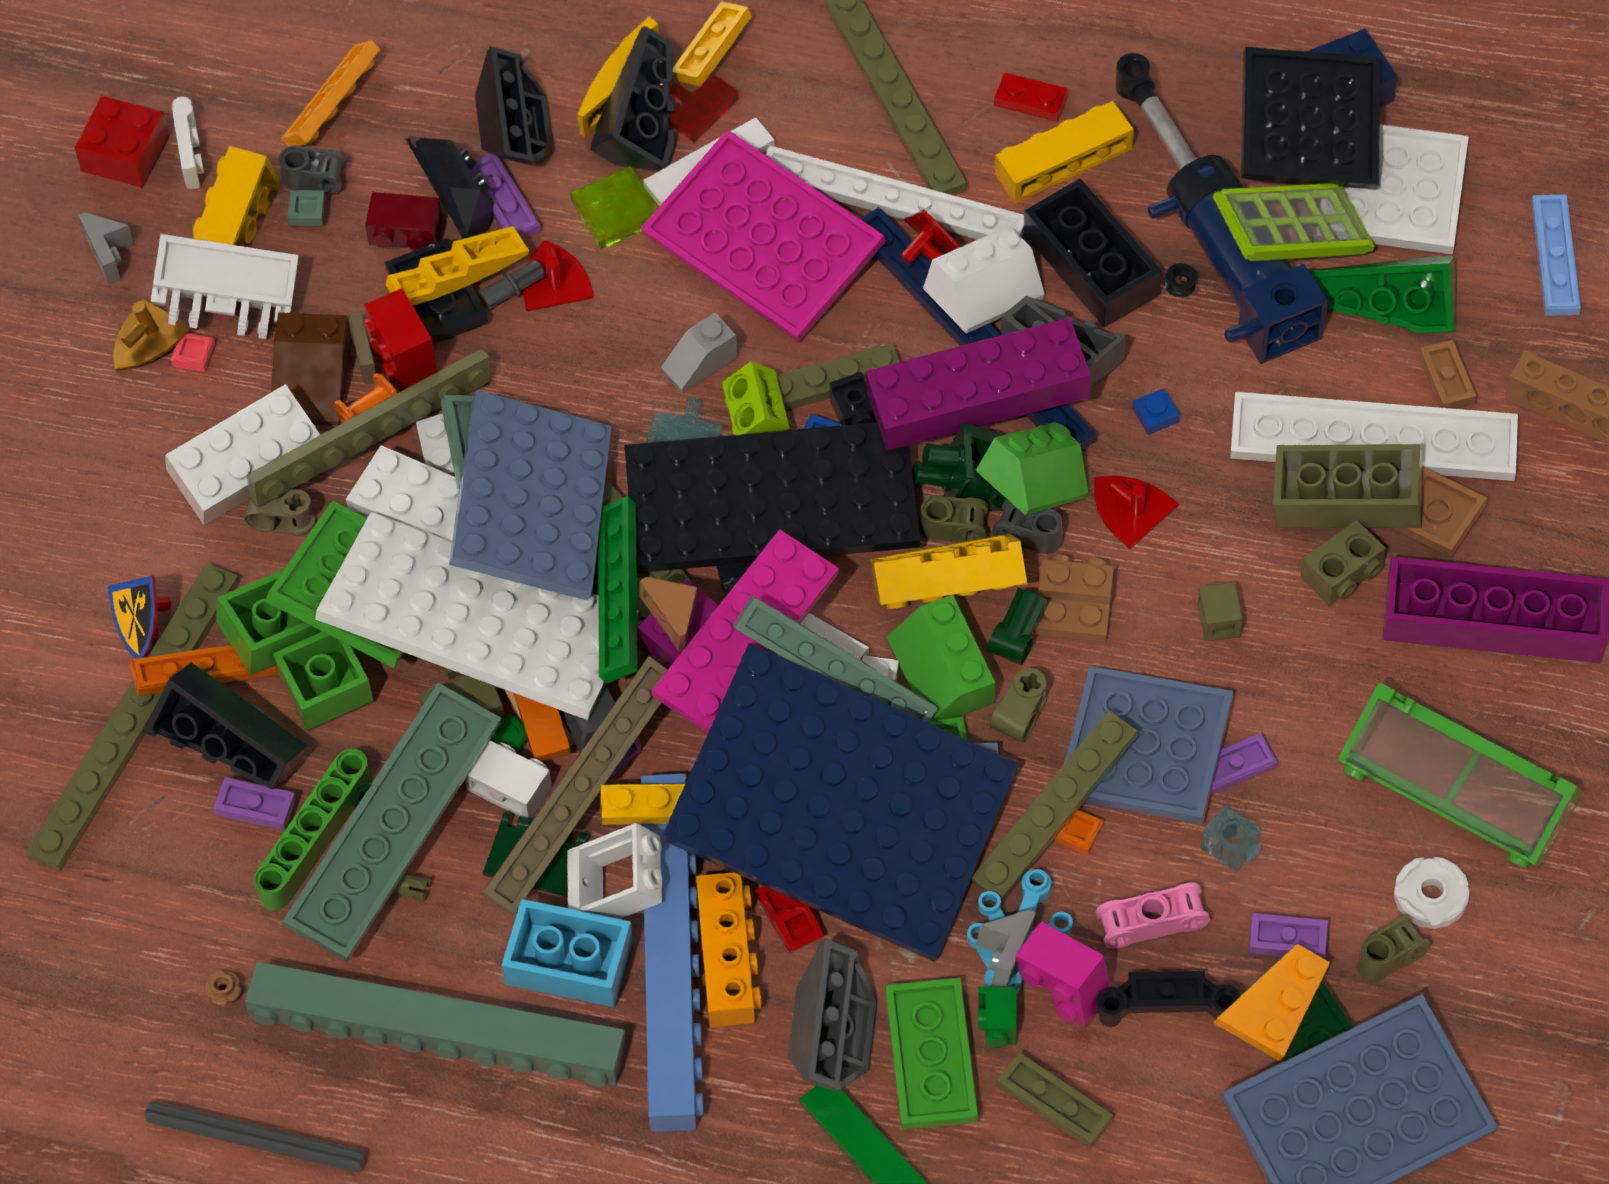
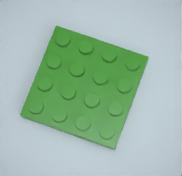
[265,500,404,668]

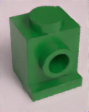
[978,987,1016,1048]

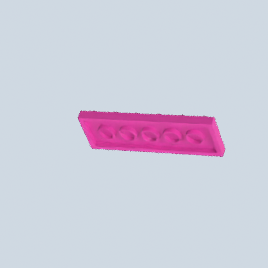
[652,529,839,734]

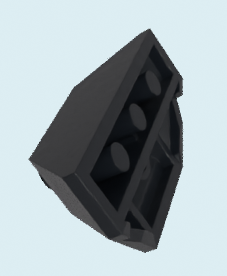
[475,46,554,166]
[405,135,495,239]

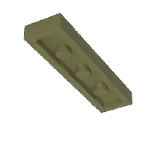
[776,343,900,411]

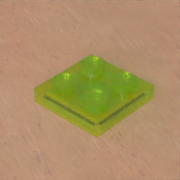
[570,166,657,249]

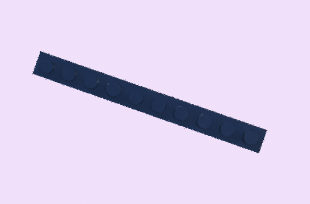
[861,207,1096,450]

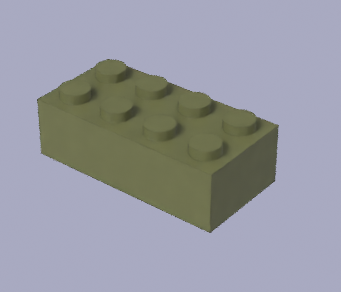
[1273,444,1423,528]

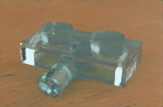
[646,397,723,443]

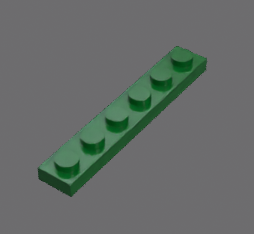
[598,496,637,684]

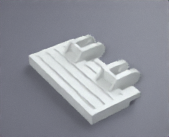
[151,234,298,339]

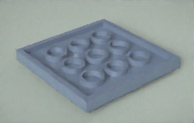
[1065,666,1233,824]

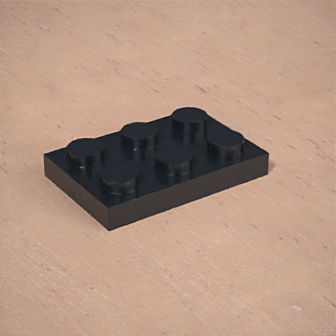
[384,238,488,344]

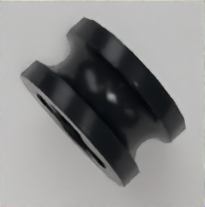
[1165,263,1197,298]

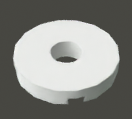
[1394,857,1469,929]

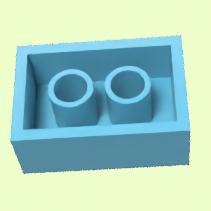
[501,899,633,1008]

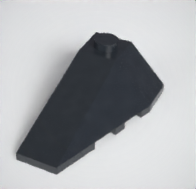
[590,26,674,171]

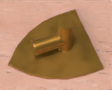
[113,299,192,371]

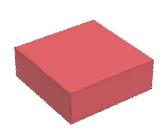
[171,333,215,372]

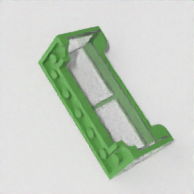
[1337,682,1584,869]

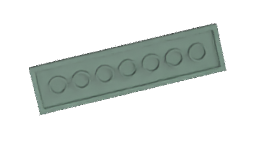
[282,683,501,962]

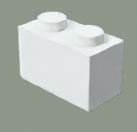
[465,741,552,818]

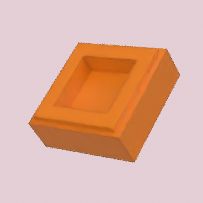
[1054,810,1104,856]

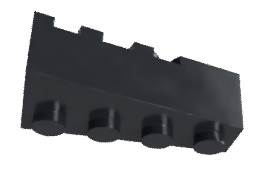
[143,662,308,790]

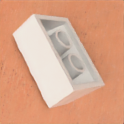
[923,226,1045,334]

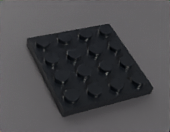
[1241,47,1380,189]

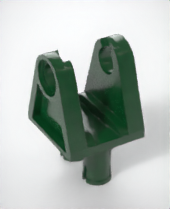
[912,423,1016,511]

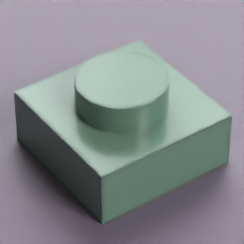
[287,190,326,226]

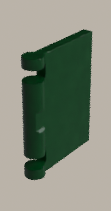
[483,812,589,898]

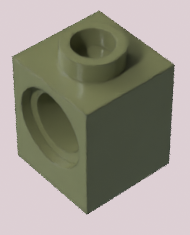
[1197,582,1243,642]

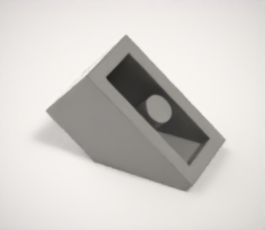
[661,312,738,394]

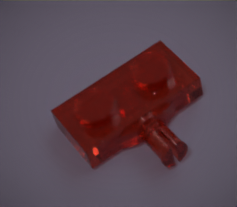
[669,74,739,143]

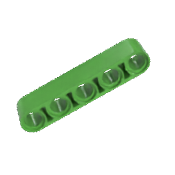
[254,749,371,910]

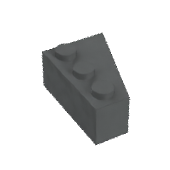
[1001,295,1126,388]

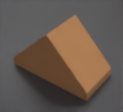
[639,577,697,652]

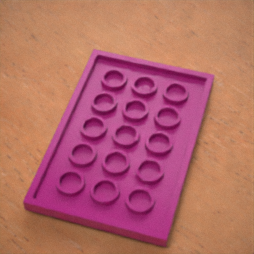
[641,129,886,342]

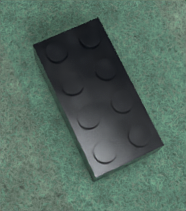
[1023,178,1162,327]

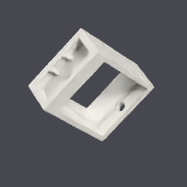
[567,823,662,919]

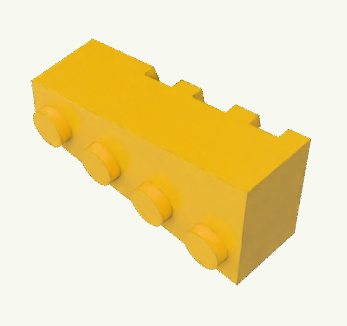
[193,146,282,246]
[870,533,1027,609]

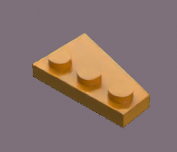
[1213,944,1330,1061]

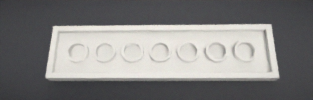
[1230,392,1518,481]

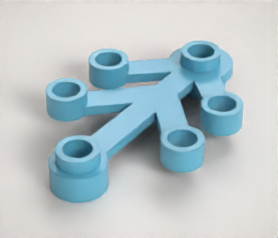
[967,869,1073,994]

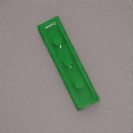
[799,1085,927,1184]

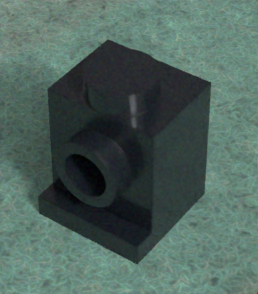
[829,371,877,425]

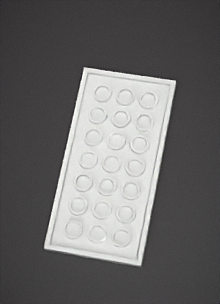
[315,512,639,720]

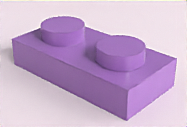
[213,777,296,831]
[1249,913,1328,959]

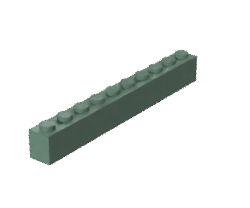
[245,962,626,1087]

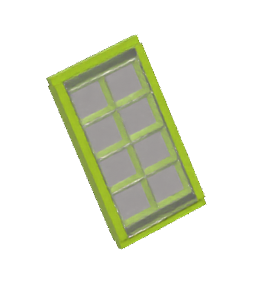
[1212,184,1375,261]

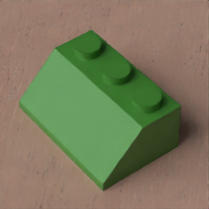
[976,422,1089,515]
[886,595,995,721]

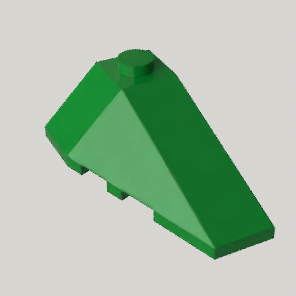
[1311,256,1457,334]

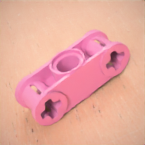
[1095,883,1210,949]

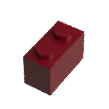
[365,192,443,251]

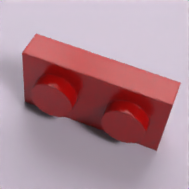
[994,72,1068,122]

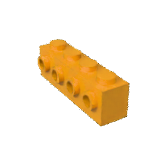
[696,872,761,1028]

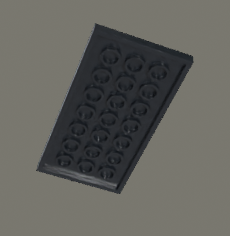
[624,422,920,573]

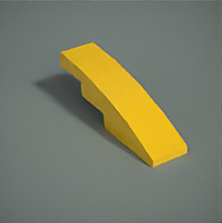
[577,16,659,137]
[385,226,529,306]

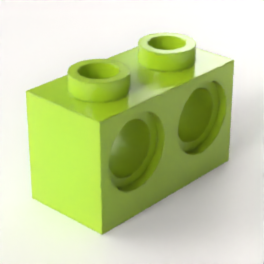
[722,361,790,435]

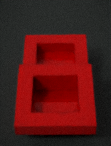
[755,886,824,953]

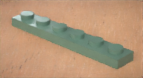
[733,595,937,723]

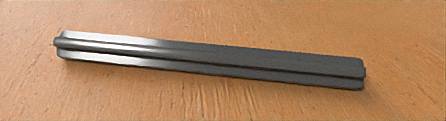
[145,1100,366,1173]

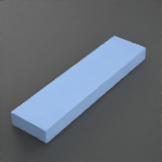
[1531,194,1581,316]

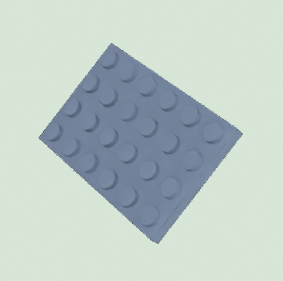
[449,390,611,601]
[1220,994,1498,1184]

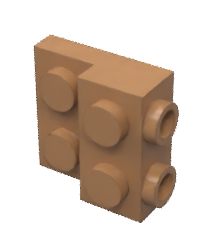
[1034,554,1114,642]

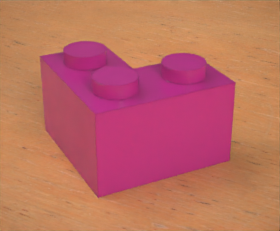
[1016,921,1110,1028]

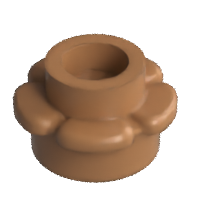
[204,971,241,1007]

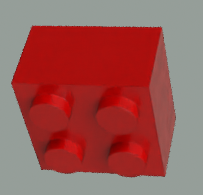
[74,95,169,188]
[363,288,438,392]

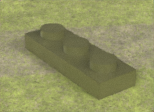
[997,1052,1113,1150]

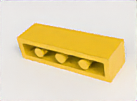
[995,101,1134,204]

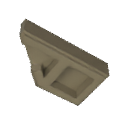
[348,312,376,385]

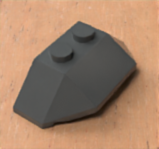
[788,939,876,1092]

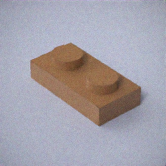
[1419,340,1476,409]

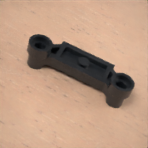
[1096,971,1241,1027]

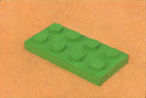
[885,978,978,1130]

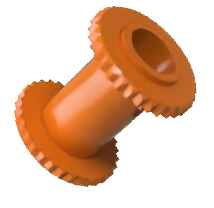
[334,373,398,424]

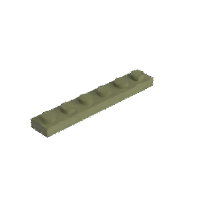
[971,710,1138,904]

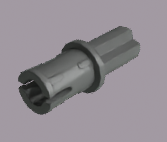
[478,260,545,310]

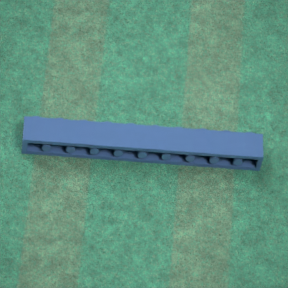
[641,774,703,1132]

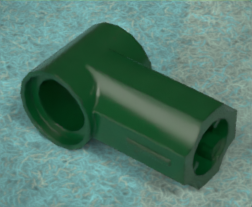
[987,587,1048,666]

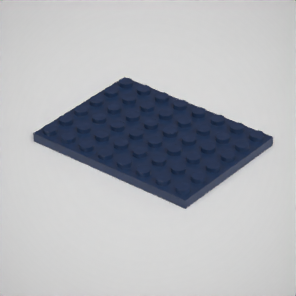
[661,643,1018,962]

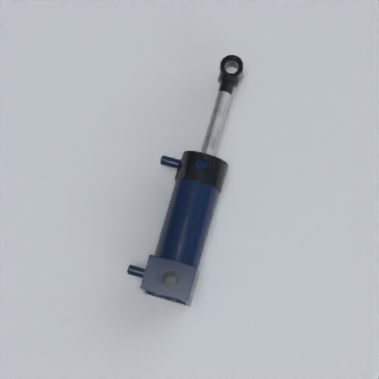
[1115,53,1328,364]

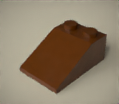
[271,312,352,426]

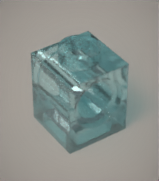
[1201,805,1262,872]

